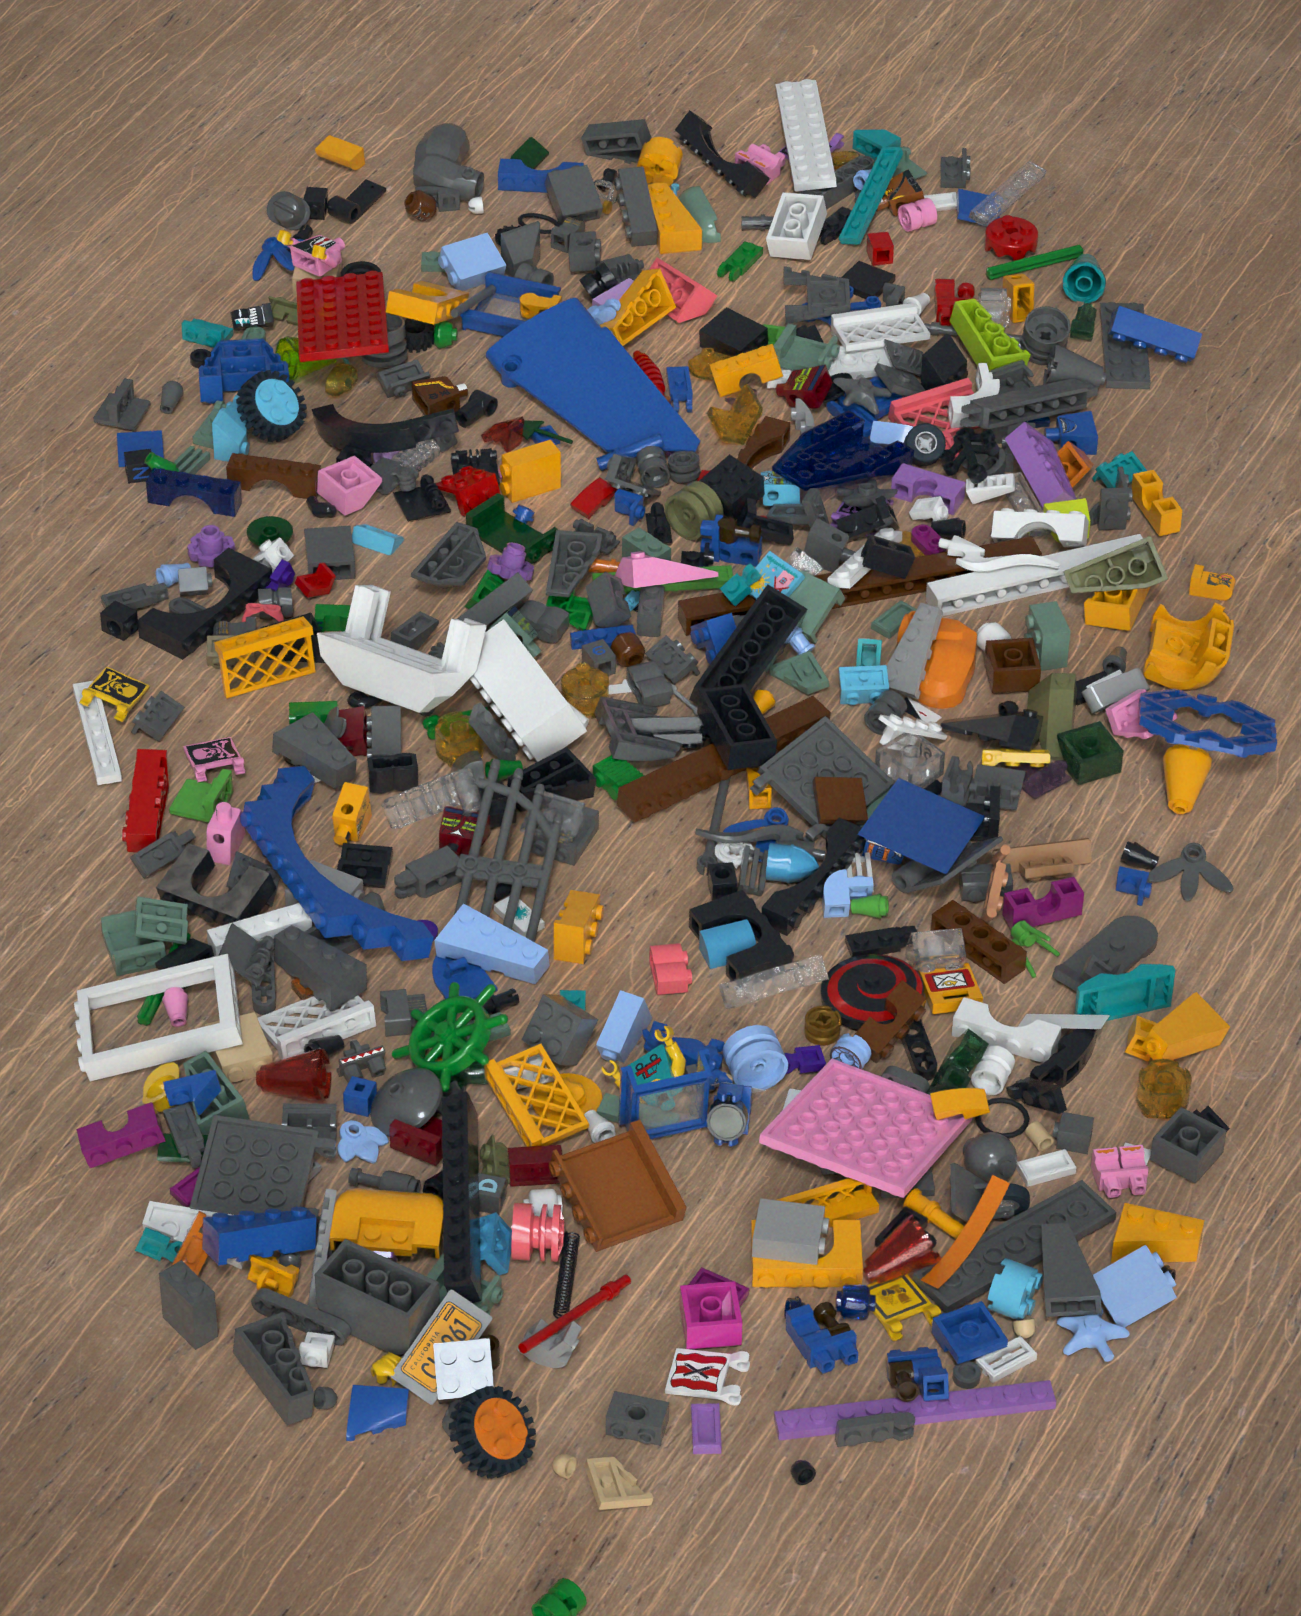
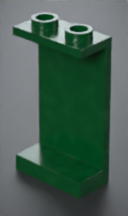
[466,493,558,564]

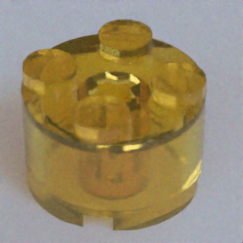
[561,663,609,719]
[435,711,484,768]
[1136,1059,1192,1119]

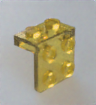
[707,384,763,445]

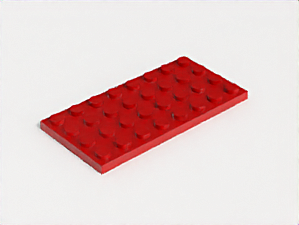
[296,271,389,362]

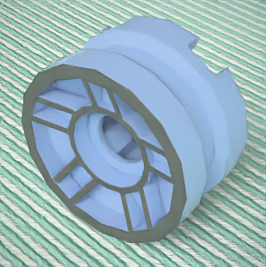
[830,1033,872,1069]

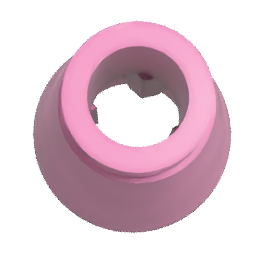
[162,987,188,1027]

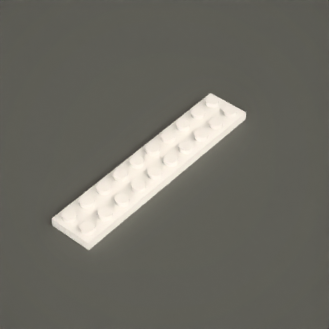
[775,79,837,191]

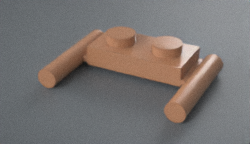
[980,845,1011,924]

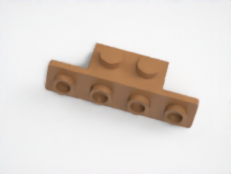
[993,838,1092,881]

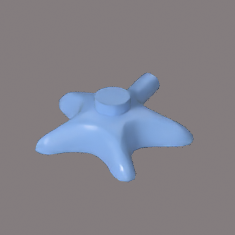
[1057,1307,1130,1362]

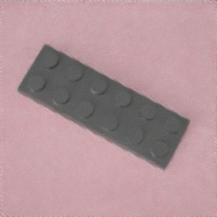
[1099,302,1151,389]

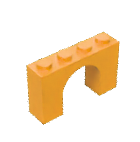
[386,281,469,324]
[751,1220,863,1288]

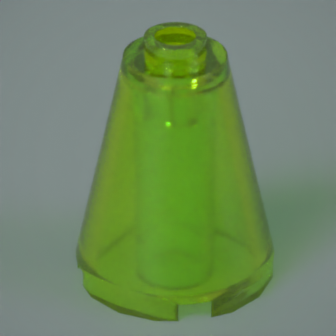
[275,336,338,381]

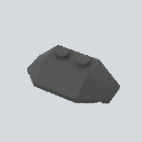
[411,522,486,589]

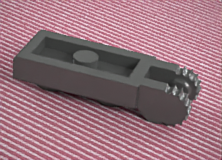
[468,702,519,761]
[835,1412,915,1447]

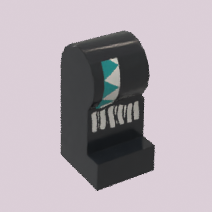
[230,303,274,331]

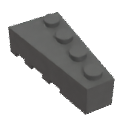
[614,167,658,247]
[233,1312,314,1425]

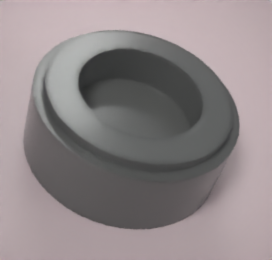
[952,1361,981,1389]

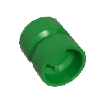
[531,1578,587,1616]

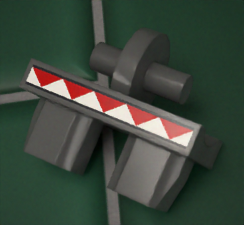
[336,1039,386,1083]

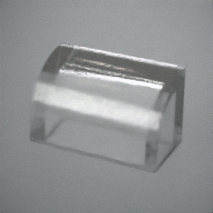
[785,547,824,576]

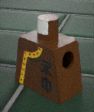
[412,376,468,416]

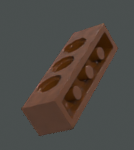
[931,900,1027,984]

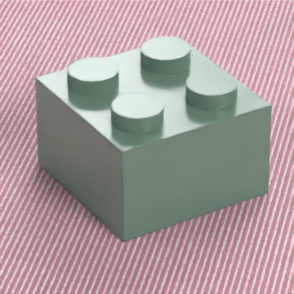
[1024,601,1071,671]

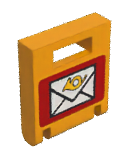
[918,963,983,1014]

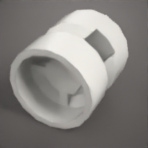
[971,1046,1015,1095]

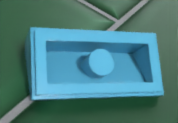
[352,524,404,555]

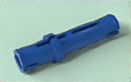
[596,433,665,471]

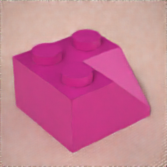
[680,1281,742,1349]

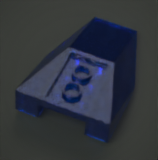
[772,410,914,491]

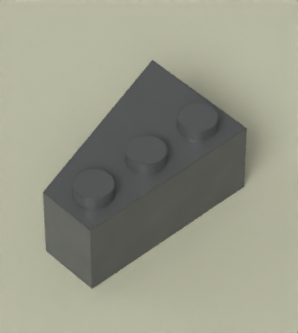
[581,119,651,164]
[272,712,357,789]

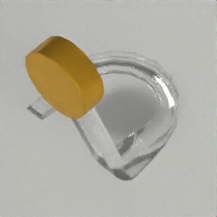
[594,179,617,214]

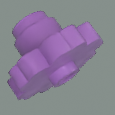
[187,525,235,567]
[487,543,534,581]

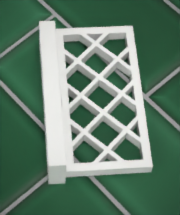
[831,303,930,351]
[258,995,376,1063]

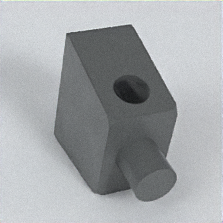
[800,518,856,572]

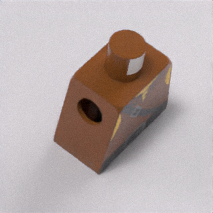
[876,169,924,216]

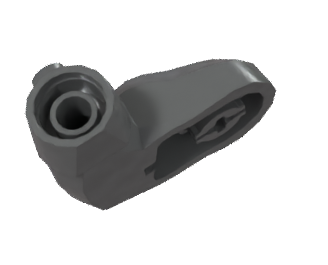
[413,123,484,201]

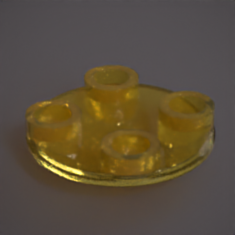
[688,348,730,380]

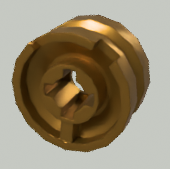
[804,1006,841,1046]

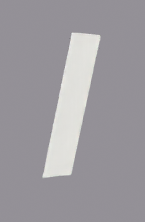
[1018,1014,1110,1029]

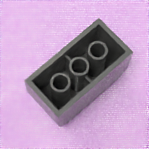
[315,1239,440,1355]

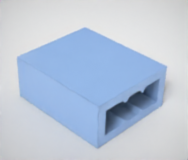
[438,233,507,291]
[1093,1245,1177,1328]

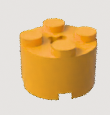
[637,137,683,186]

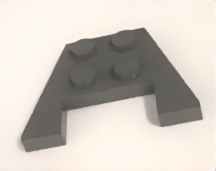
[783,266,851,324]

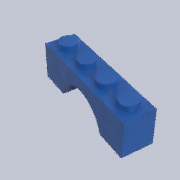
[498,159,584,193]

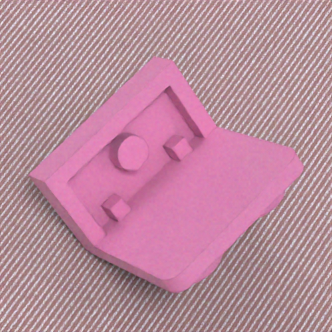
[1105,689,1178,739]

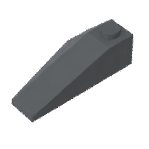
[546,530,602,597]

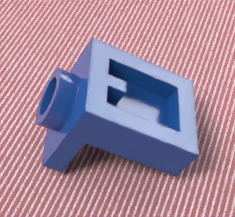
[615,489,646,526]
[1116,866,1152,906]

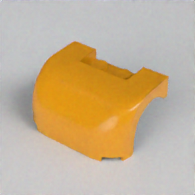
[1143,603,1234,690]
[329,1188,443,1259]

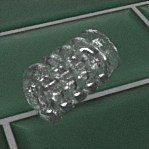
[391,439,440,472]

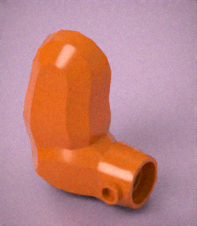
[897,611,977,709]

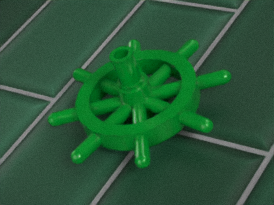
[392,982,508,1092]

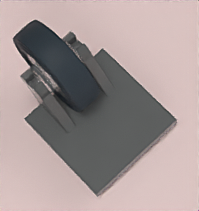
[949,1163,1030,1231]

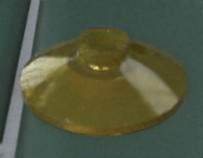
[831,151,860,170]

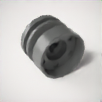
[1020,306,1071,365]
[362,313,407,368]

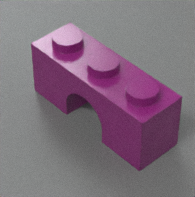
[1002,877,1084,929]
[76,1102,166,1168]

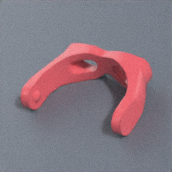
[242,603,284,622]

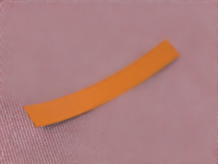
[921,1175,1010,1289]

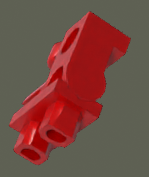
[934,279,976,326]

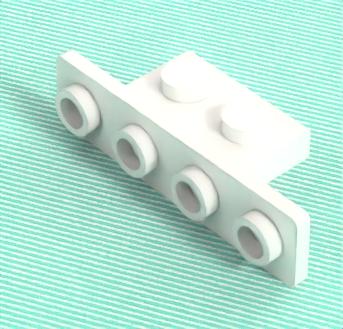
[879,714,948,752]

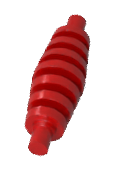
[633,350,666,396]

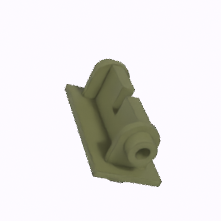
[268,296,298,325]
[479,1134,510,1187]

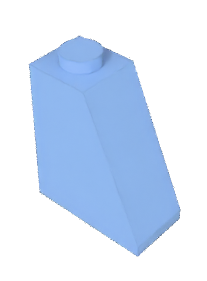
[596,990,652,1063]

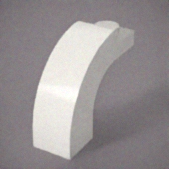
[947,363,1000,428]

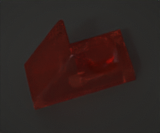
[481,416,524,453]

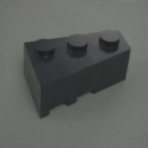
[507,747,597,812]

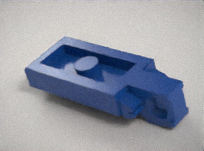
[570,625,635,650]

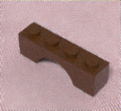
[226,453,321,499]

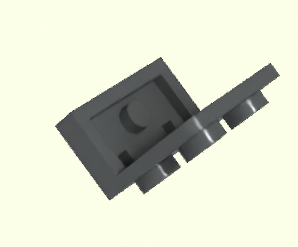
[605,454,661,498]
[1097,467,1133,530]

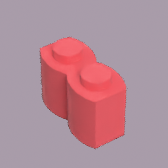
[649,943,692,995]

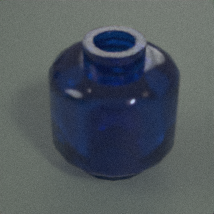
[836,1284,876,1320]

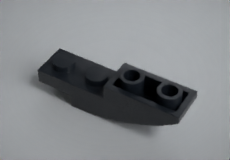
[1030,1029,1098,1088]

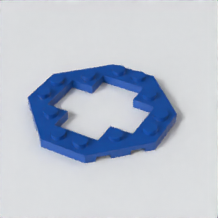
[1139,689,1277,758]

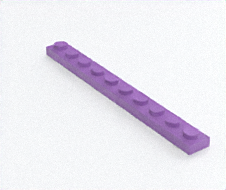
[774,1380,1056,1440]

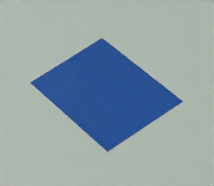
[857,778,984,874]

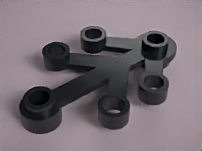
[940,428,1000,484]

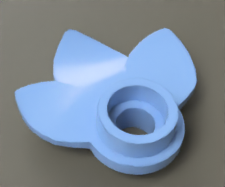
[337,1120,389,1164]

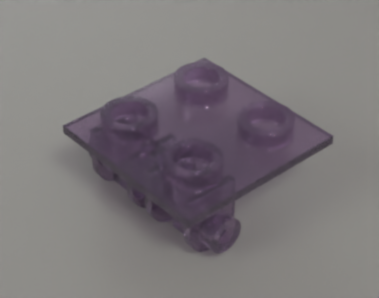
[1008,760,1072,799]

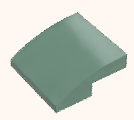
[134,896,188,945]

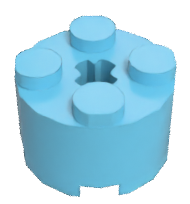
[987,1258,1043,1320]

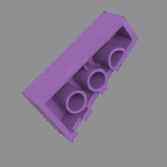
[1005,422,1077,510]

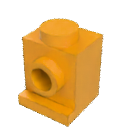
[1125,1015,1157,1062]

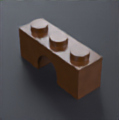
[853,980,927,1064]

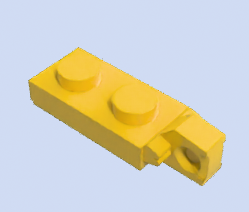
[982,748,1050,767]

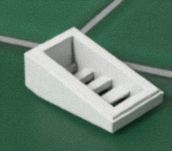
[966,473,1015,504]

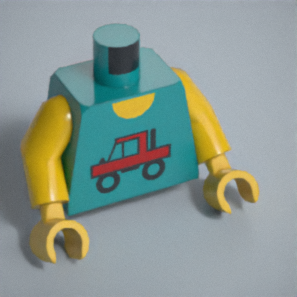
[602,1026,686,1110]

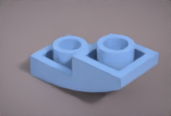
[869,421,914,449]

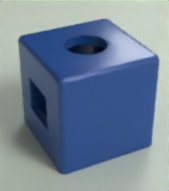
[343,1076,377,1117]

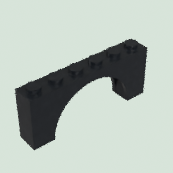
[138,547,272,660]

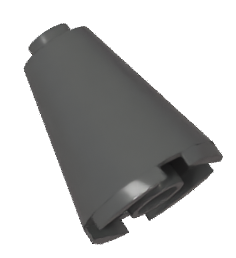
[1043,344,1106,388]

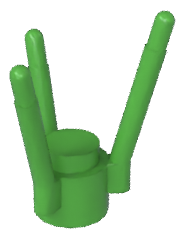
[1011,920,1060,978]

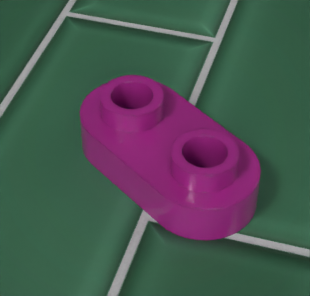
[911,524,947,555]

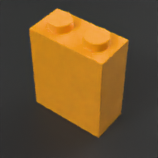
[499,439,561,503]

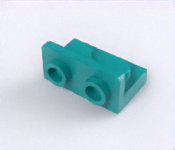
[181,318,234,348]
[1092,451,1147,488]

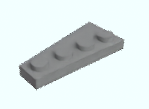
[887,603,943,699]
[308,1188,337,1308]

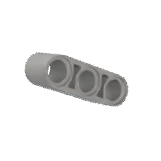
[1081,667,1150,714]

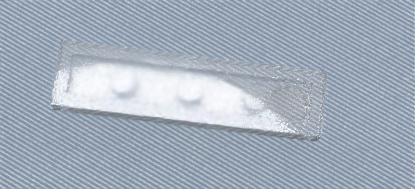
[1003,472,1052,537]

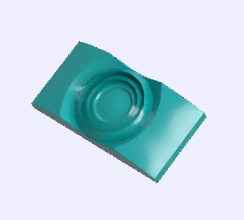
[1074,964,1176,1021]

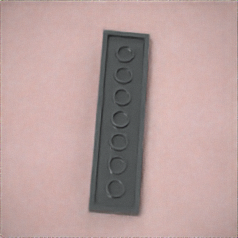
[913,1180,1116,1313]

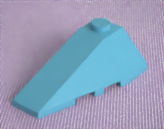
[212,394,250,462]

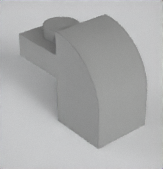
[517,1319,582,1368]

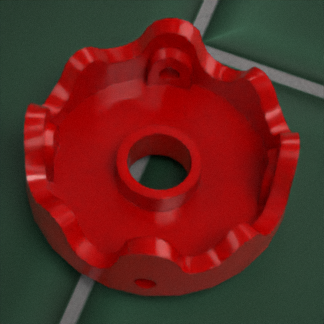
[985,215,1038,261]

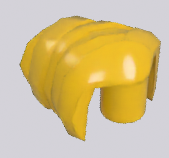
[370,1352,402,1387]

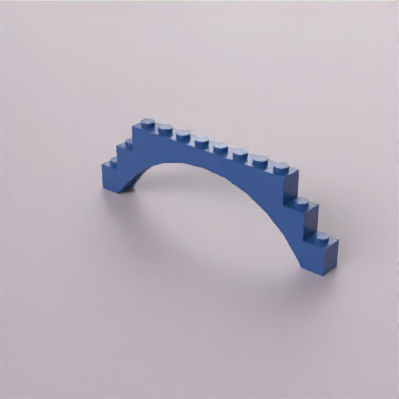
[240,766,434,961]

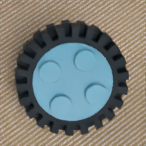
[236,370,307,442]

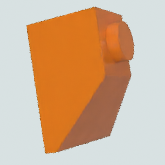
[1057,441,1094,488]

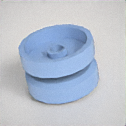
[723,1025,788,1090]

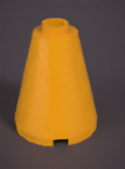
[1163,744,1212,814]

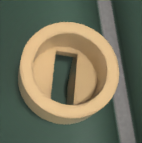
[1013,1318,1036,1339]
[552,1454,577,1479]

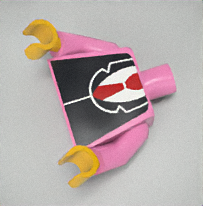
[277,230,345,277]

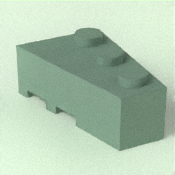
[183,1051,250,1135]

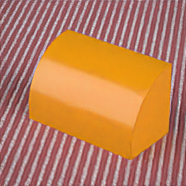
[315,135,365,170]

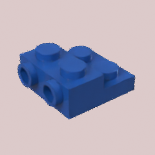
[931,1301,1008,1364]

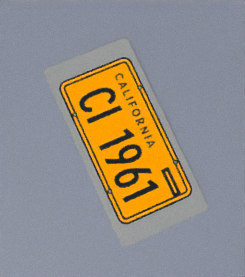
[391,1290,492,1405]

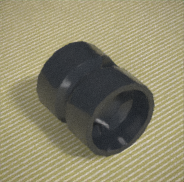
[579,262,619,299]

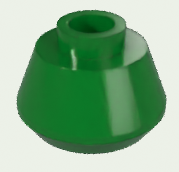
[434,321,458,349]

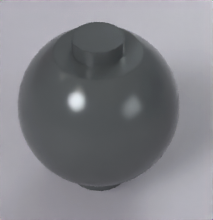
[963,1132,1018,1183]

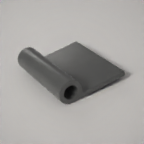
[892,836,1003,893]

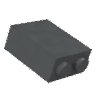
[545,165,603,225]
[304,526,355,580]
[159,1260,218,1350]

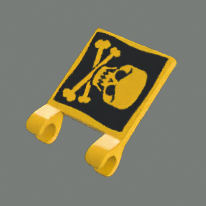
[79,666,150,722]

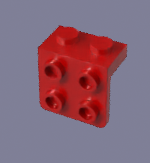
[436,466,501,516]

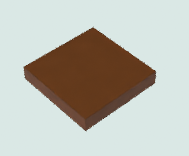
[812,777,868,825]

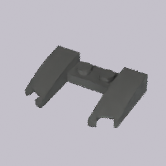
[594,696,681,761]

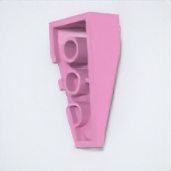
[615,551,719,588]

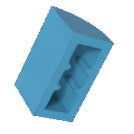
[699,919,756,969]

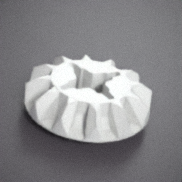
[714,842,754,869]

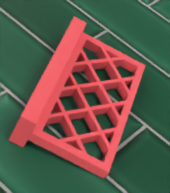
[888,378,980,436]

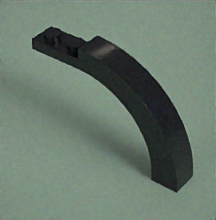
[311,404,459,453]

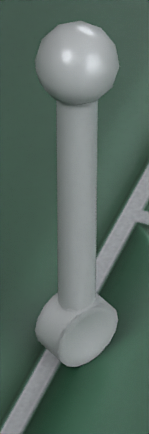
[671,684,698,716]

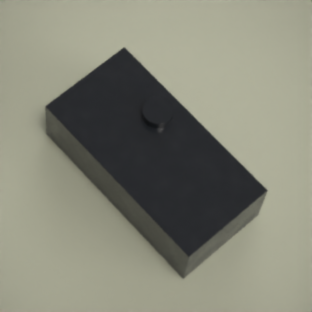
[697,684,777,770]

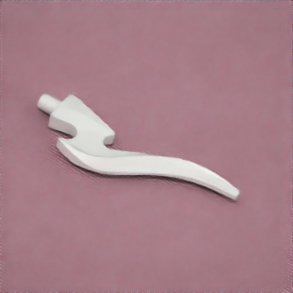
[938,535,1060,572]

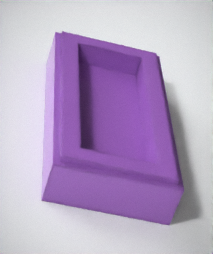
[691,1403,722,1454]

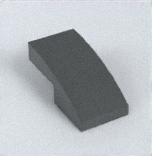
[415,186,460,212]

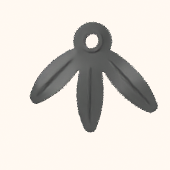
[1148,843,1234,901]

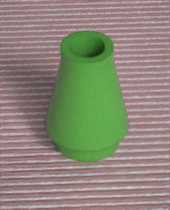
[851,894,889,919]

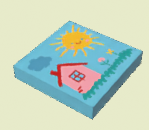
[749,551,805,600]

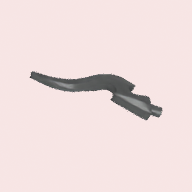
[695,824,825,861]

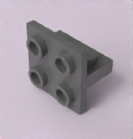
[93,378,151,430]

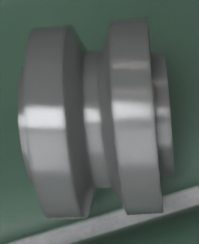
[668,451,701,483]

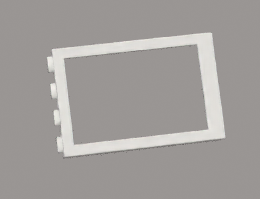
[74,954,243,1081]

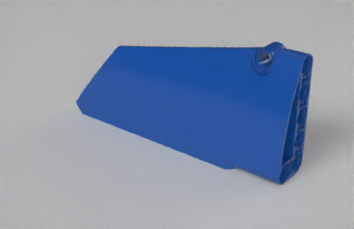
[486,298,700,452]

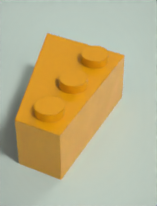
[1111,1203,1205,1263]

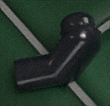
[306,496,337,518]

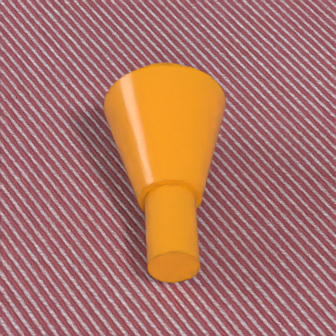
[753,690,776,714]

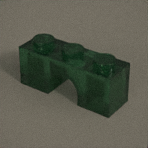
[926,1028,989,1095]

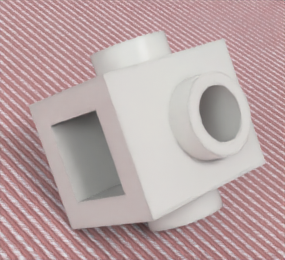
[253,537,294,573]

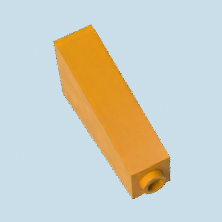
[1141,992,1230,1064]

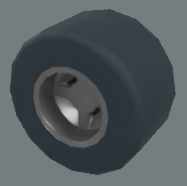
[903,423,946,466]

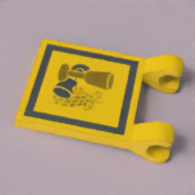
[857,1271,941,1341]

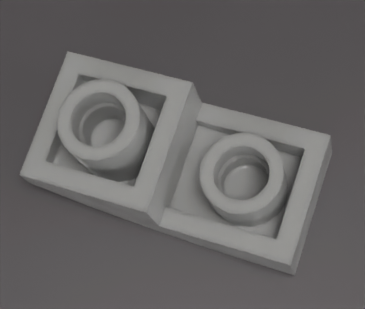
[791,399,815,444]

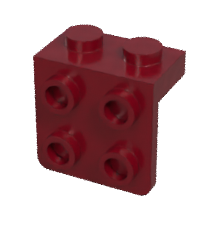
[389,1116,443,1166]

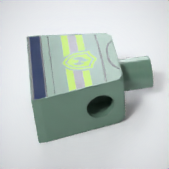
[490,605,542,658]

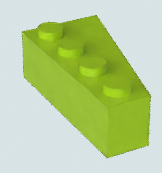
[950,299,1031,371]

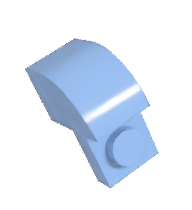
[822,869,873,918]

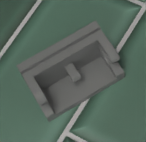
[989,360,1034,394]
[941,756,974,806]
[282,1103,337,1140]

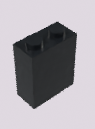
[699,307,769,359]

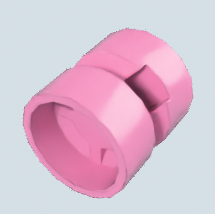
[898,198,937,232]

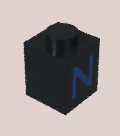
[124,449,155,484]

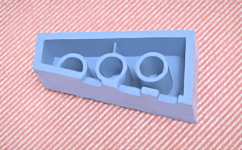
[434,903,550,984]

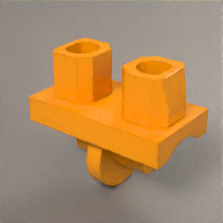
[247,1254,300,1297]

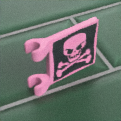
[183,737,245,782]

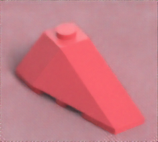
[649,257,717,323]

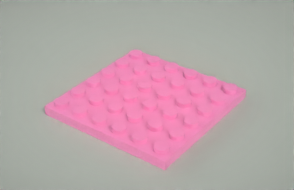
[759,1059,973,1198]

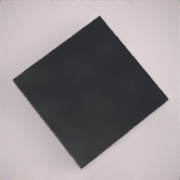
[841,261,896,299]

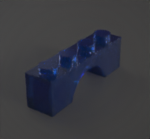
[146,468,242,517]

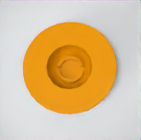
[532,1073,602,1126]

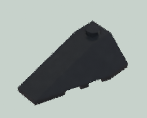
[940,709,1043,752]

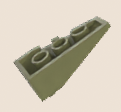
[1063,536,1168,593]
[1027,673,1077,761]

